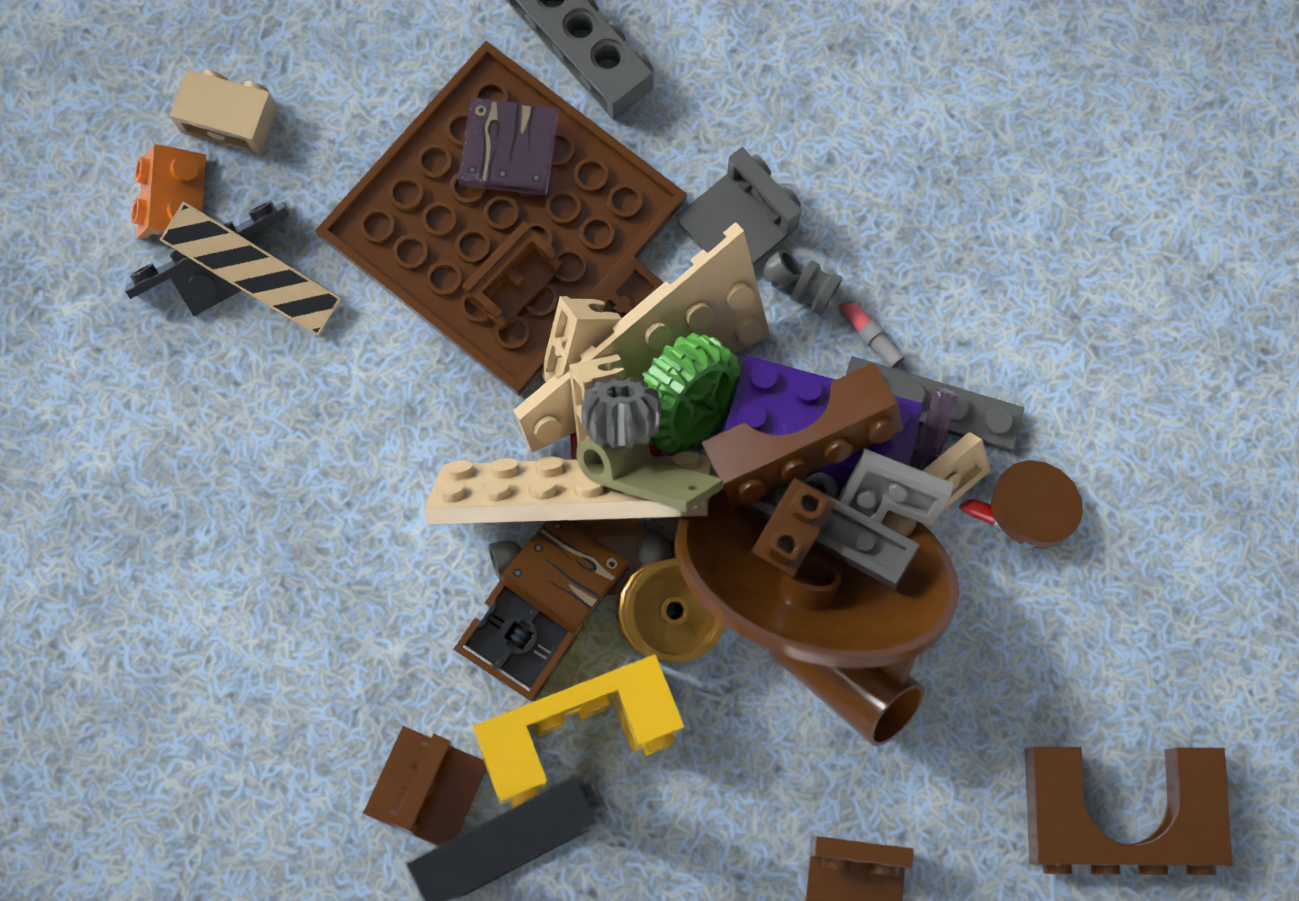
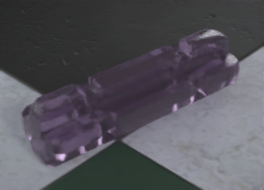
[910,388,959,471]

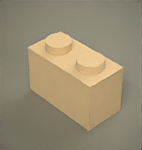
[169,69,278,154]

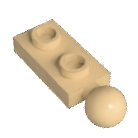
[881,432,991,537]

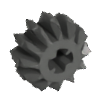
[581,378,661,449]

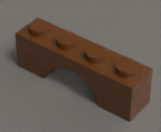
[702,363,904,509]

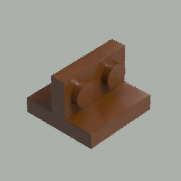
[363,726,487,847]

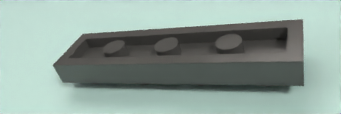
[845,356,1025,452]
[741,481,920,590]

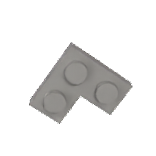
[837,449,953,527]

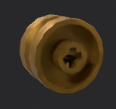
[615,558,726,663]

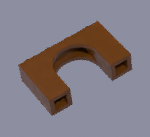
[1025,747,1232,875]

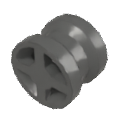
[790,260,843,316]

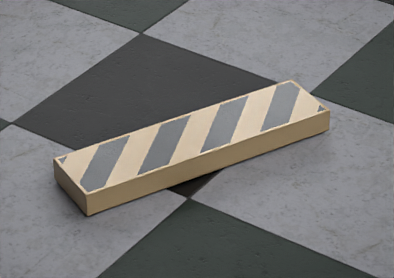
[160,201,341,336]

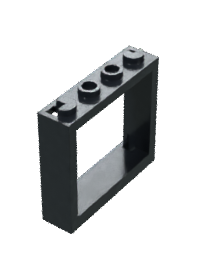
[406,775,608,901]

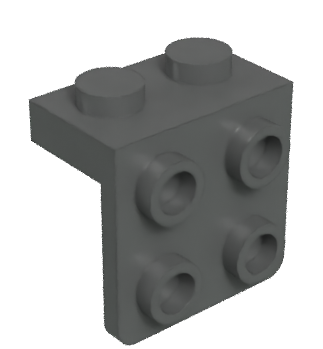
[678,146,802,265]

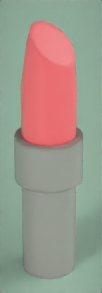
[839,303,905,368]

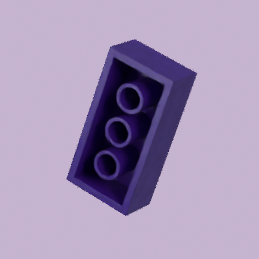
[724,355,923,491]

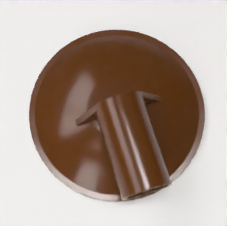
[675,480,959,746]

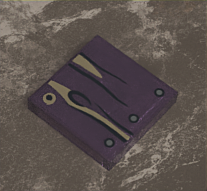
[458,97,559,196]

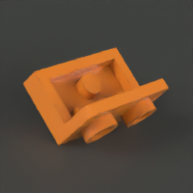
[131,143,206,240]

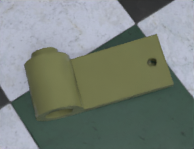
[577,438,724,512]

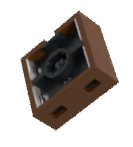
[454,582,585,702]

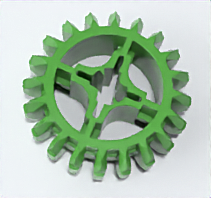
[642,333,742,454]

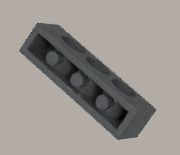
[505,0,654,120]

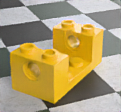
[473,654,684,808]

